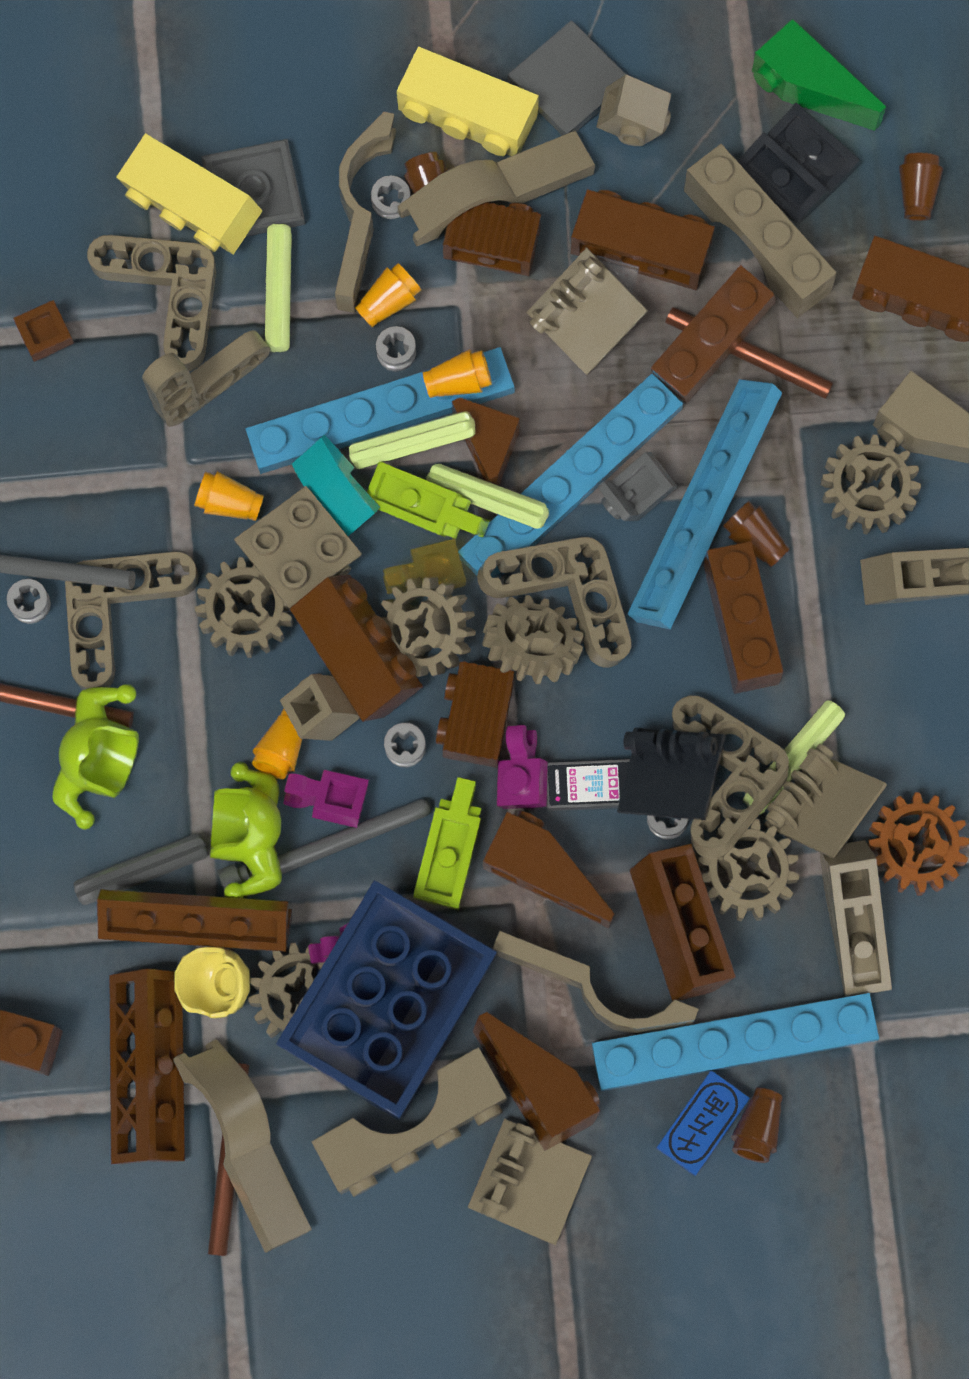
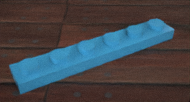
[245,347,515,474]
[457,374,683,578]
[628,379,782,629]
[592,993,879,1091]

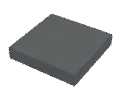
[508,20,625,136]
[201,139,305,237]

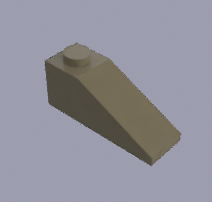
[873,371,969,463]
[860,548,969,605]
[820,840,892,997]

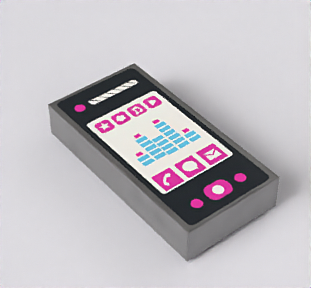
[547,759,630,811]

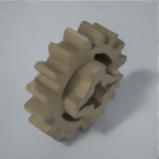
[820,435,921,535]
[195,557,293,658]
[381,577,476,677]
[482,595,583,684]
[698,819,799,921]
[248,943,325,1038]

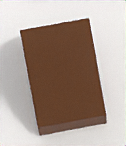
[452,398,520,486]

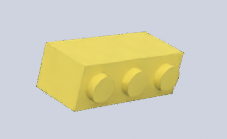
[397,46,539,156]
[116,133,262,255]

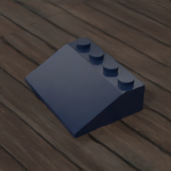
[276,880,497,1121]

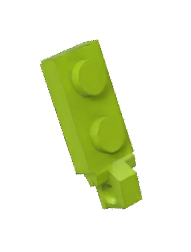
[367,461,490,539]
[413,777,482,910]

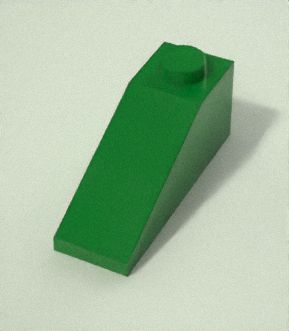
[752,19,886,131]

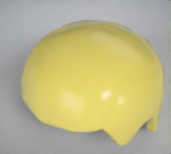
[174,947,250,1018]

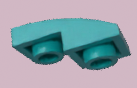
[292,434,380,536]

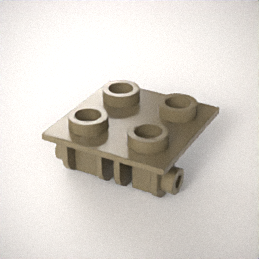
[526,248,648,375]
[234,486,362,609]
[764,744,887,859]
[468,1119,592,1245]

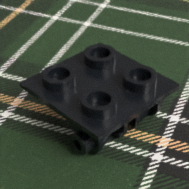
[617,727,726,820]

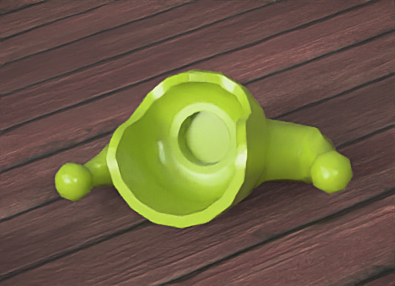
[52,684,139,830]
[210,762,282,899]

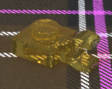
[383,539,466,597]

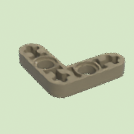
[87,235,216,371]
[142,330,271,427]
[477,537,631,668]
[65,552,199,690]
[672,696,789,858]

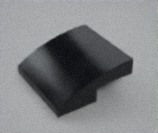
[737,103,861,224]

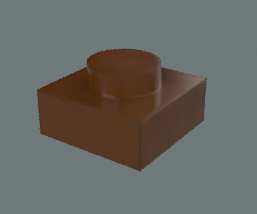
[13,300,74,362]

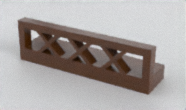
[97,889,292,952]
[109,969,185,1164]

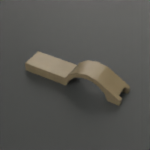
[335,112,396,313]
[397,131,595,246]
[493,931,699,1034]
[173,1039,312,1253]

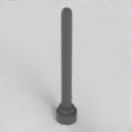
[217,799,431,899]

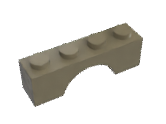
[684,144,837,319]
[311,1047,507,1197]

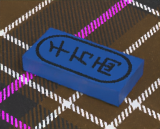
[656,1070,750,1177]

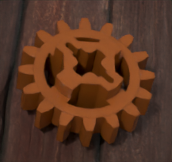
[867,792,969,896]

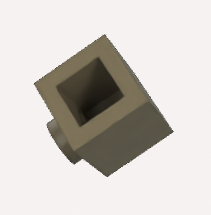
[597,74,671,146]
[280,673,360,741]

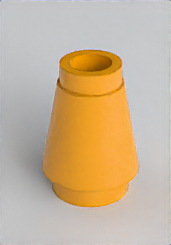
[355,263,421,328]
[423,349,492,398]
[194,471,264,521]
[252,709,302,779]

